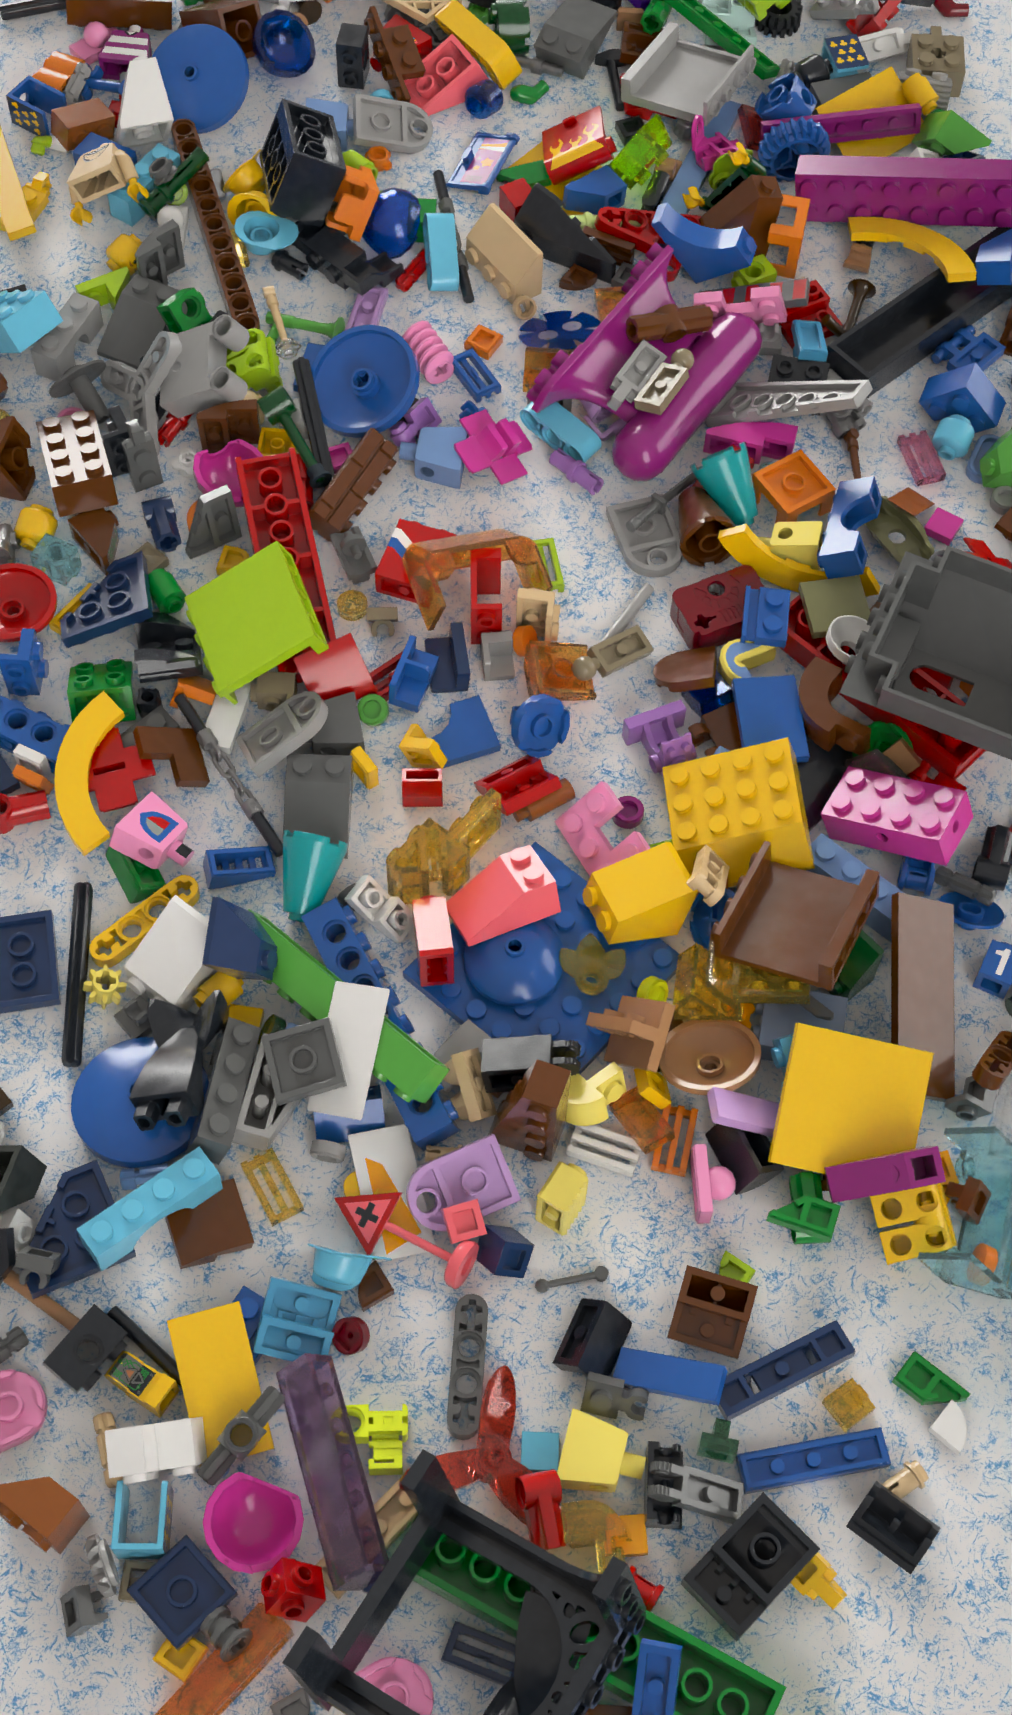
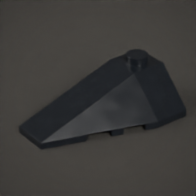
[514,183,616,284]

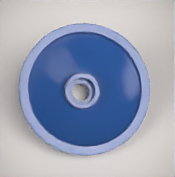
[464,920,565,1006]

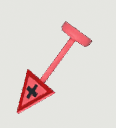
[334,1192,479,1289]

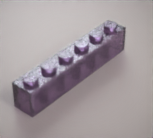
[276,1353,389,1591]

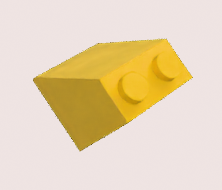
[582,842,698,945]

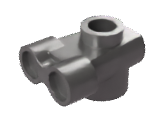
[825,409,867,440]
[0,523,21,565]

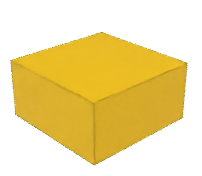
[257,427,297,456]

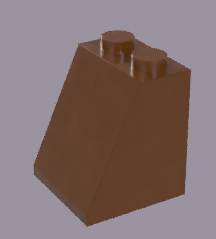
[179,0,269,59]

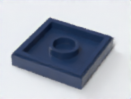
[127,1534,238,1651]

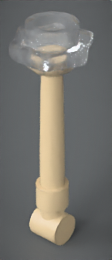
[262,285,301,360]

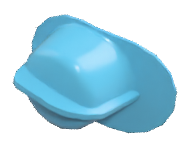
[234,211,299,256]
[307,1243,392,1291]

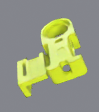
[333,1404,408,1476]

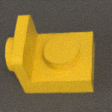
[398,724,448,769]

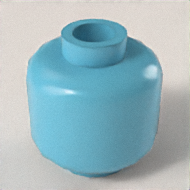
[932,414,975,460]

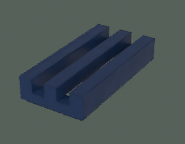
[441,1621,515,1686]

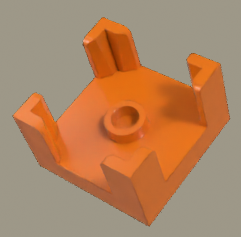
[767,194,811,279]
[752,449,836,523]

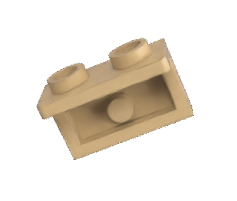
[516,588,560,651]

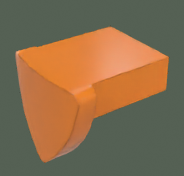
[169,676,216,709]

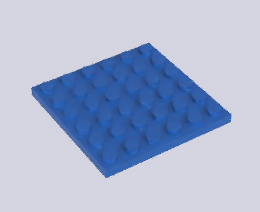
[403,841,686,1074]

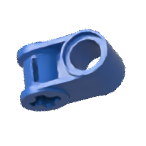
[896,856,935,896]

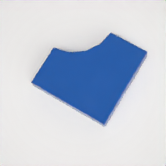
[431,695,501,768]

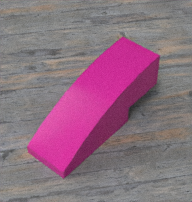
[703,422,799,465]

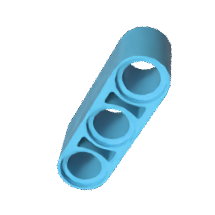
[423,213,459,291]
[520,401,602,463]

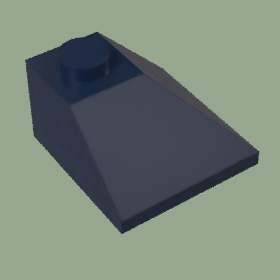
[202,897,278,980]

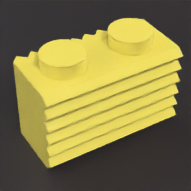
[535,1161,588,1236]

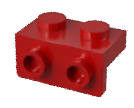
[845,0,902,37]

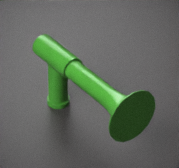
[266,311,345,345]

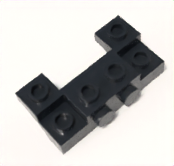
[292,221,404,296]

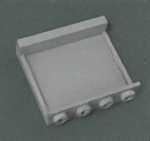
[621,22,756,126]

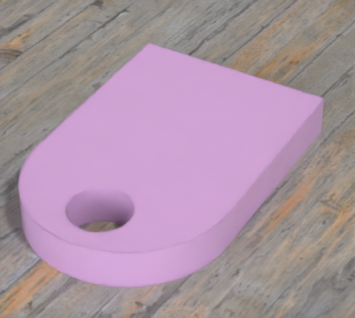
[406,1134,521,1231]

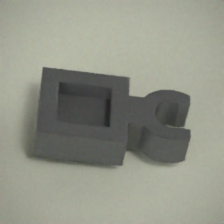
[580,1372,649,1421]

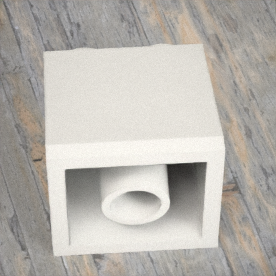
[115,56,174,148]
[124,895,217,1010]

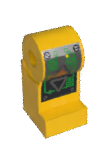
[104,1350,180,1418]

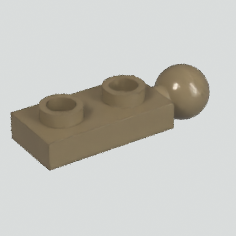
[634,348,694,415]
[572,625,654,681]

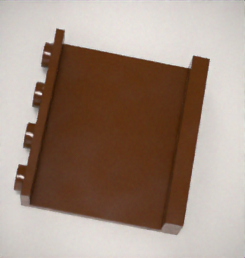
[710,841,880,991]

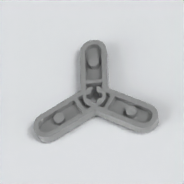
[100,331,182,456]

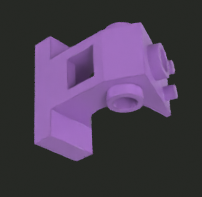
[622,699,697,778]

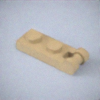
[686,844,730,907]

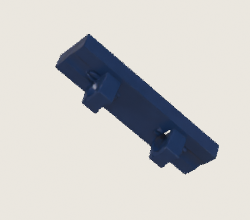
[718,1320,856,1422]

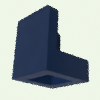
[476,1224,534,1278]

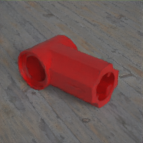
[0,790,51,834]
[514,1469,567,1550]

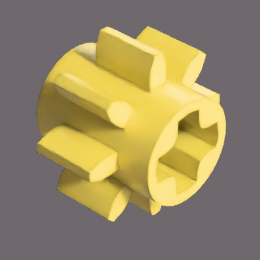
[83,964,127,1009]

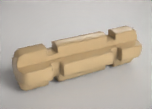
[93,1412,123,1488]

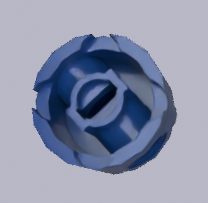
[755,73,817,121]

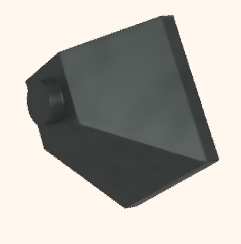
[0,1145,47,1212]

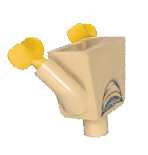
[67,143,149,226]

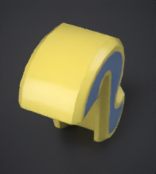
[717,639,777,696]

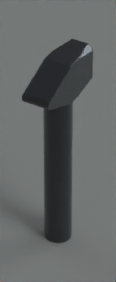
[595,49,626,111]

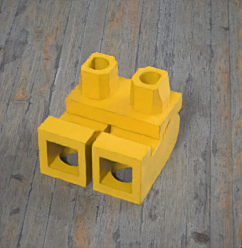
[870,1183,957,1265]

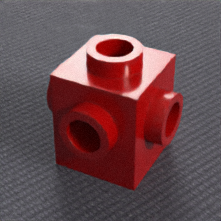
[261,1557,326,1623]

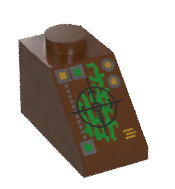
[68,508,119,576]

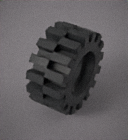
[755,0,803,38]

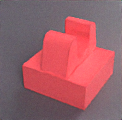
[441,1199,487,1244]

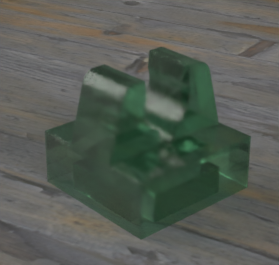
[696,1418,739,1464]

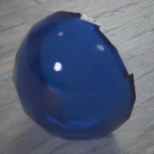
[252,9,316,78]
[362,187,422,260]

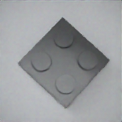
[261,1017,347,1105]

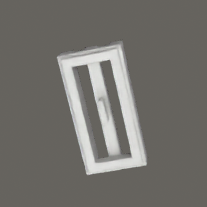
[566,1125,644,1177]

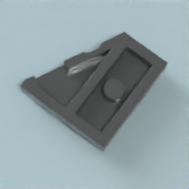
[185,485,242,559]

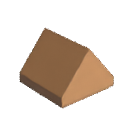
[616,7,644,31]
[879,737,922,777]

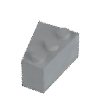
[232,1033,302,1152]

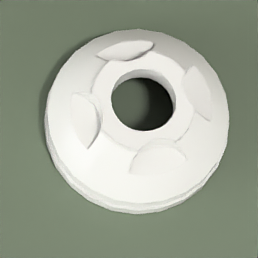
[826,615,870,665]

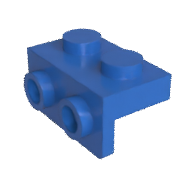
[0,628,49,697]

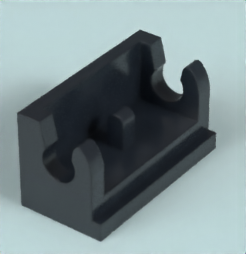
[644,1441,683,1530]
[846,1481,941,1575]

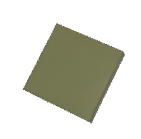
[798,575,870,639]

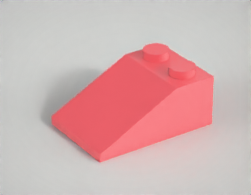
[404,34,491,116]
[446,845,561,947]

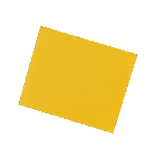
[815,66,924,157]

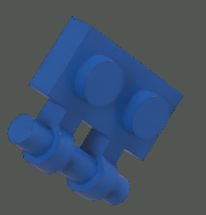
[931,325,1006,371]

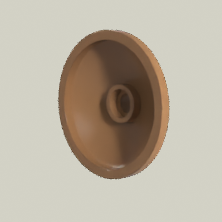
[659,1017,761,1096]

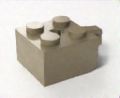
[906,26,966,97]

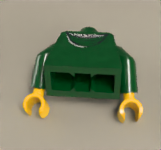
[682,142,767,212]

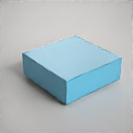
[520,1431,559,1473]

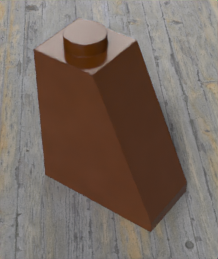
[699,175,783,257]
[0,416,36,501]

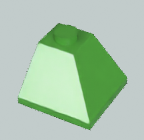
[979,429,1012,488]

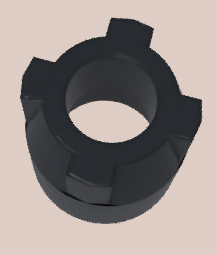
[136,687,163,718]

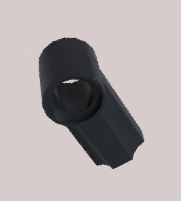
[971,824,1012,891]

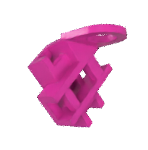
[691,115,746,172]

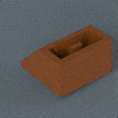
[0,1476,90,1554]

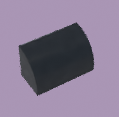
[705,1124,784,1195]

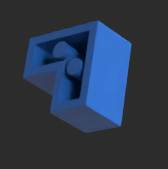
[919,362,1006,433]

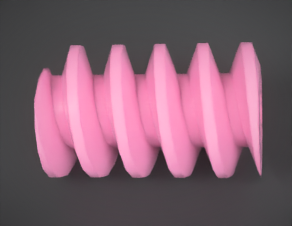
[402,320,454,384]

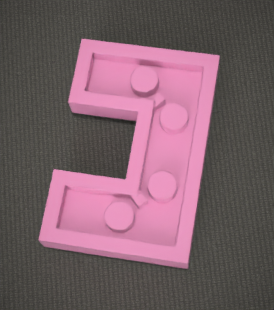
[694,285,787,326]
[554,781,650,876]

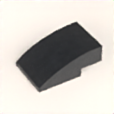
[681,1492,820,1641]

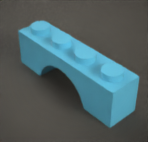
[76,1146,223,1271]

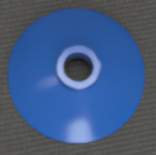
[939,892,1004,931]

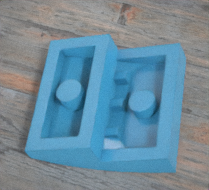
[253,1276,342,1369]

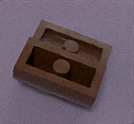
[667,1265,758,1360]

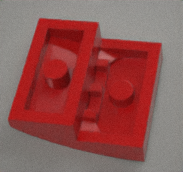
[474,755,562,816]

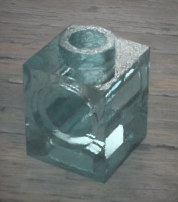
[30,533,82,586]

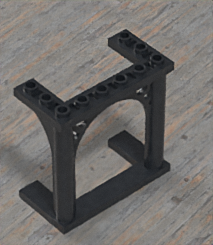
[282,1449,647,1715]

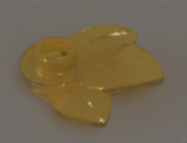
[559,933,626,995]

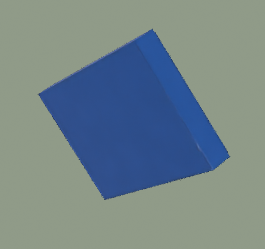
[731,675,810,763]

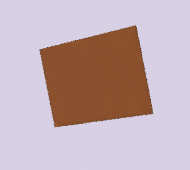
[887,487,935,516]

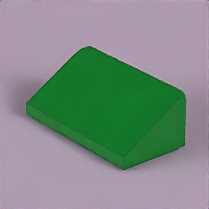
[105,846,166,904]

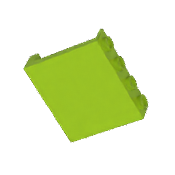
[184,541,329,705]

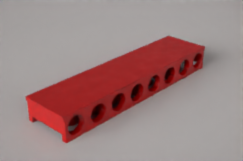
[235,447,336,683]
[779,594,987,781]

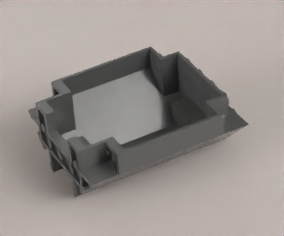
[839,545,1012,760]

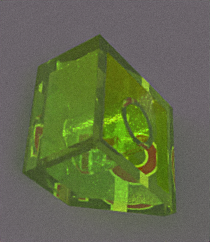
[608,114,673,190]

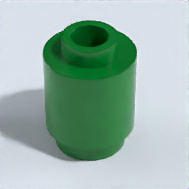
[148,568,186,614]

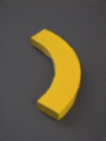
[847,217,977,283]
[718,524,880,597]
[54,691,125,856]

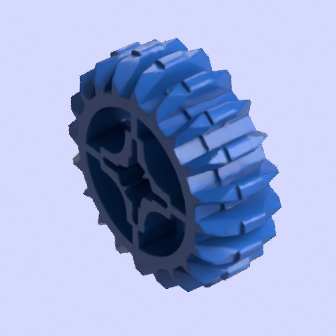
[758,116,831,183]

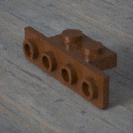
[364,6,426,102]

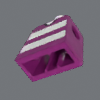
[98,25,152,80]

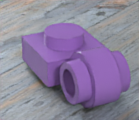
[389,397,442,447]

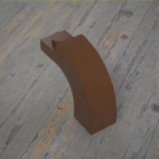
[799,656,871,757]

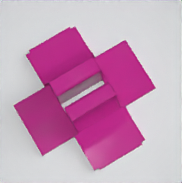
[454,409,533,485]

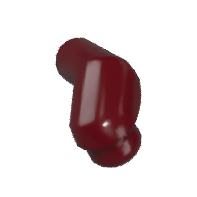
[933,0,969,17]

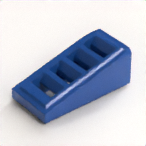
[203,846,276,889]

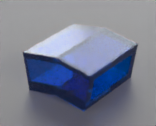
[681,669,734,718]

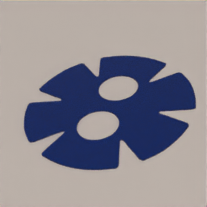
[518,311,601,351]

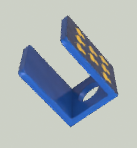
[6,75,67,136]

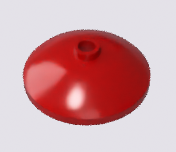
[0,563,58,642]

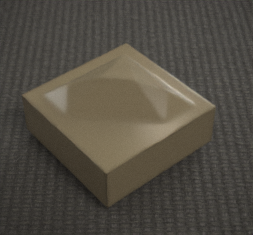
[132,542,169,574]

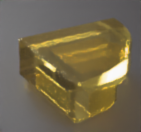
[230,228,250,268]

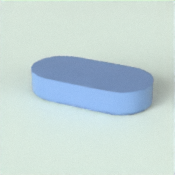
[965,434,999,484]

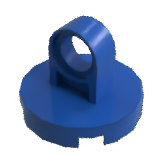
[509,694,570,758]

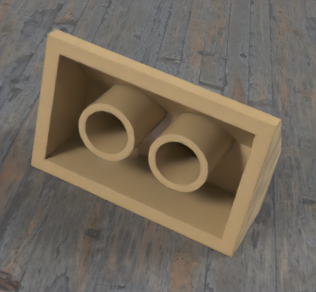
[465,202,543,304]

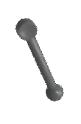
[535,1266,609,1293]

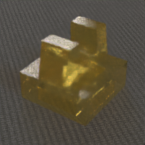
[822,1378,876,1433]

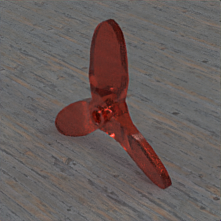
[399,1365,568,1535]

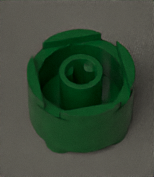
[488,0,530,54]

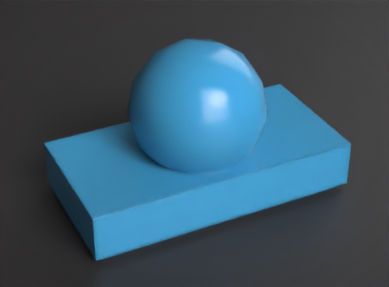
[791,320,828,362]

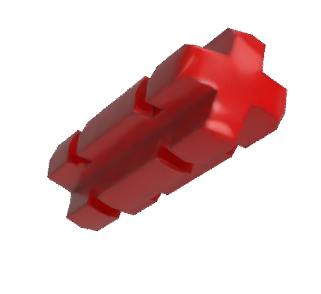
[395,248,426,292]

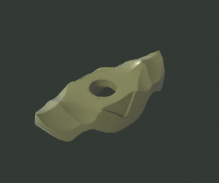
[865,496,934,563]

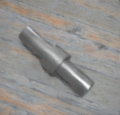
[514,54,564,77]

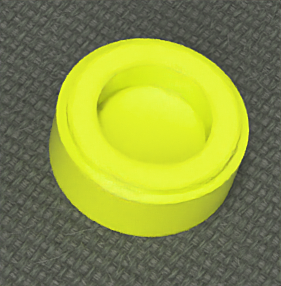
[636,976,669,1002]

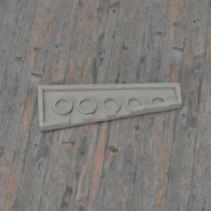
[705,380,873,427]

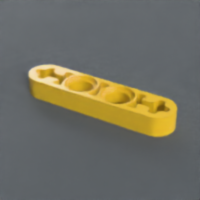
[89,875,200,968]

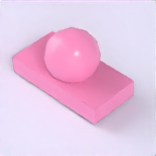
[69,21,118,65]
[689,1144,736,1224]

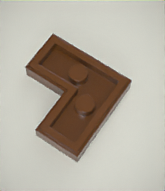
[133,726,210,788]

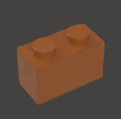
[51,98,115,151]

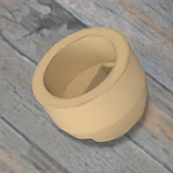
[512,295,537,320]

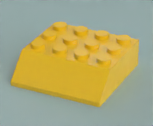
[662,737,815,888]

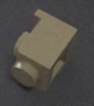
[250,672,298,712]

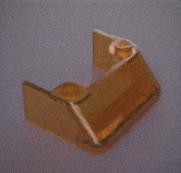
[402,529,553,631]

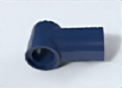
[141,495,182,553]

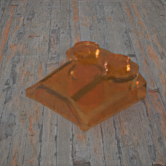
[524,640,597,701]

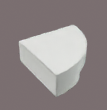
[928,1400,967,1455]

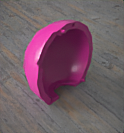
[193,439,263,508]
[203,1472,304,1574]

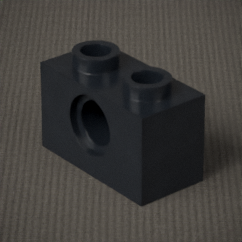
[336,23,370,90]
[43,1304,128,1394]

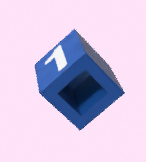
[972,939,1012,999]

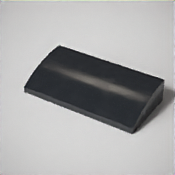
[797,738,857,832]

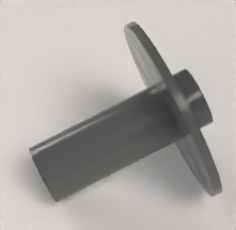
[49,360,110,425]

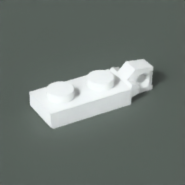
[858,26,919,63]

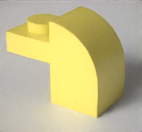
[566,1061,627,1126]

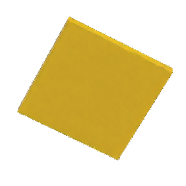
[768,1023,934,1174]

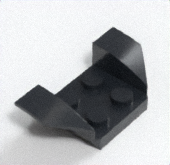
[134,612,203,683]

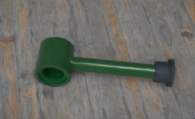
[257,385,332,488]

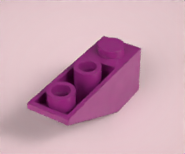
[824,1146,946,1203]

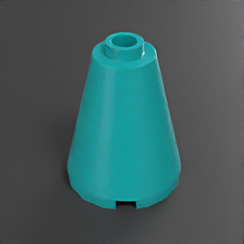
[690,442,758,526]
[283,830,348,923]

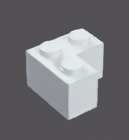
[105,1417,207,1484]

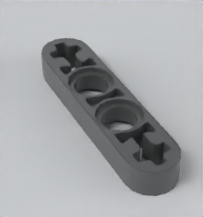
[447,1294,488,1440]

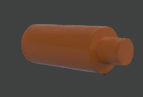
[513,778,575,822]

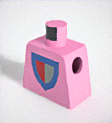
[109,791,194,869]

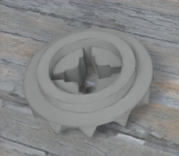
[85,1533,120,1598]

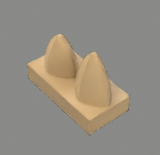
[443,1048,497,1123]

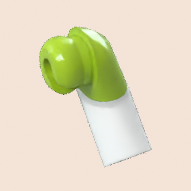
[30,135,70,156]

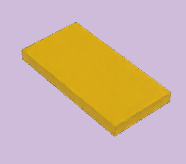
[167,1301,275,1466]

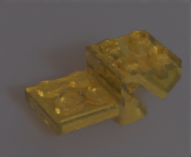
[386,788,501,904]
[673,940,811,1021]

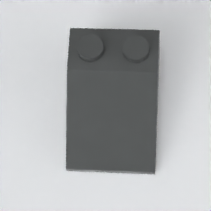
[534,0,618,80]
[97,274,187,370]
[283,754,354,859]

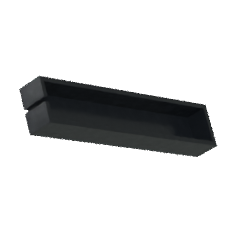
[825,227,1012,398]

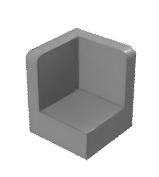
[480,631,515,681]

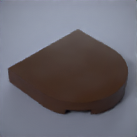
[653,646,717,692]

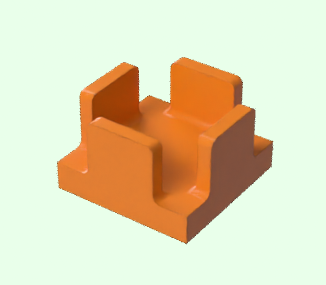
[325,165,380,242]

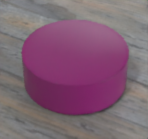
[612,796,644,829]

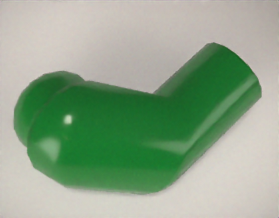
[510,80,549,105]

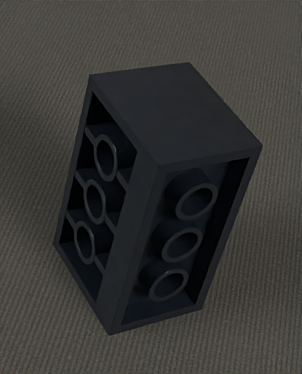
[259,98,346,228]

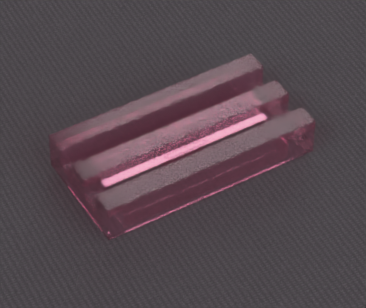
[897,430,946,486]

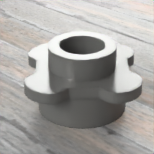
[149,157,177,186]

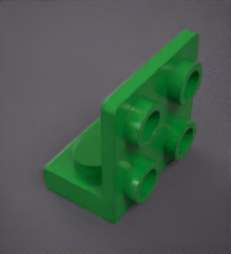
[67,659,137,723]

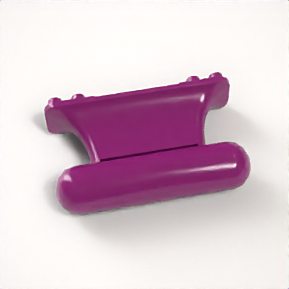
[526,242,762,481]

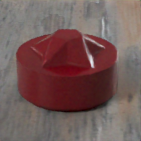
[332,1316,370,1355]

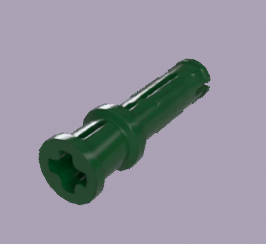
[138,147,210,220]

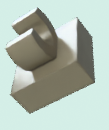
[366,607,398,637]

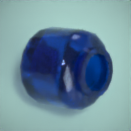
[465,79,503,119]

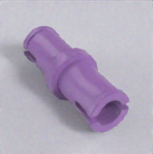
[549,448,604,495]

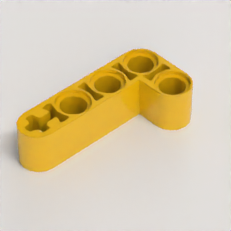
[434,0,523,90]

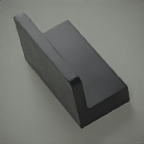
[552,1298,632,1377]

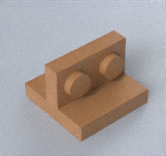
[586,995,676,1073]

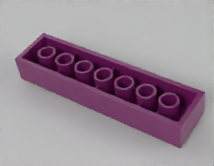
[795,155,1012,227]

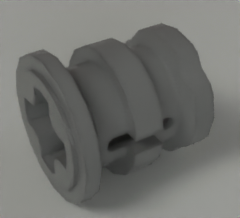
[200,1606,253,1662]

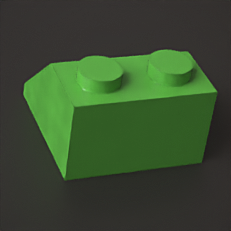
[912,110,992,157]

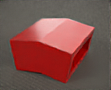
[402,768,443,807]

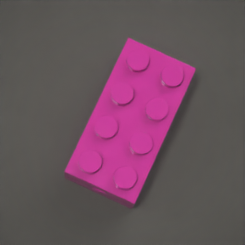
[821,766,974,866]

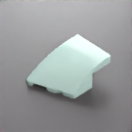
[700,0,757,47]

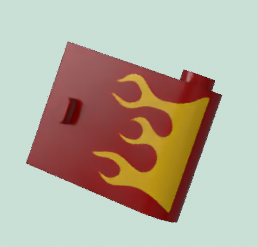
[542,105,617,186]

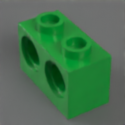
[156,287,213,334]

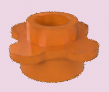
[364,146,392,172]

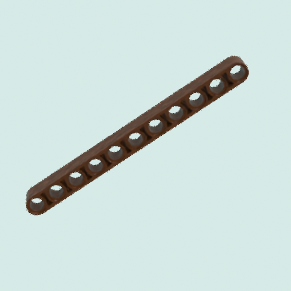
[171,119,260,330]

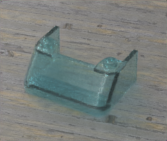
[918,1126,1012,1300]

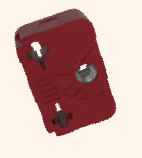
[670,565,764,649]

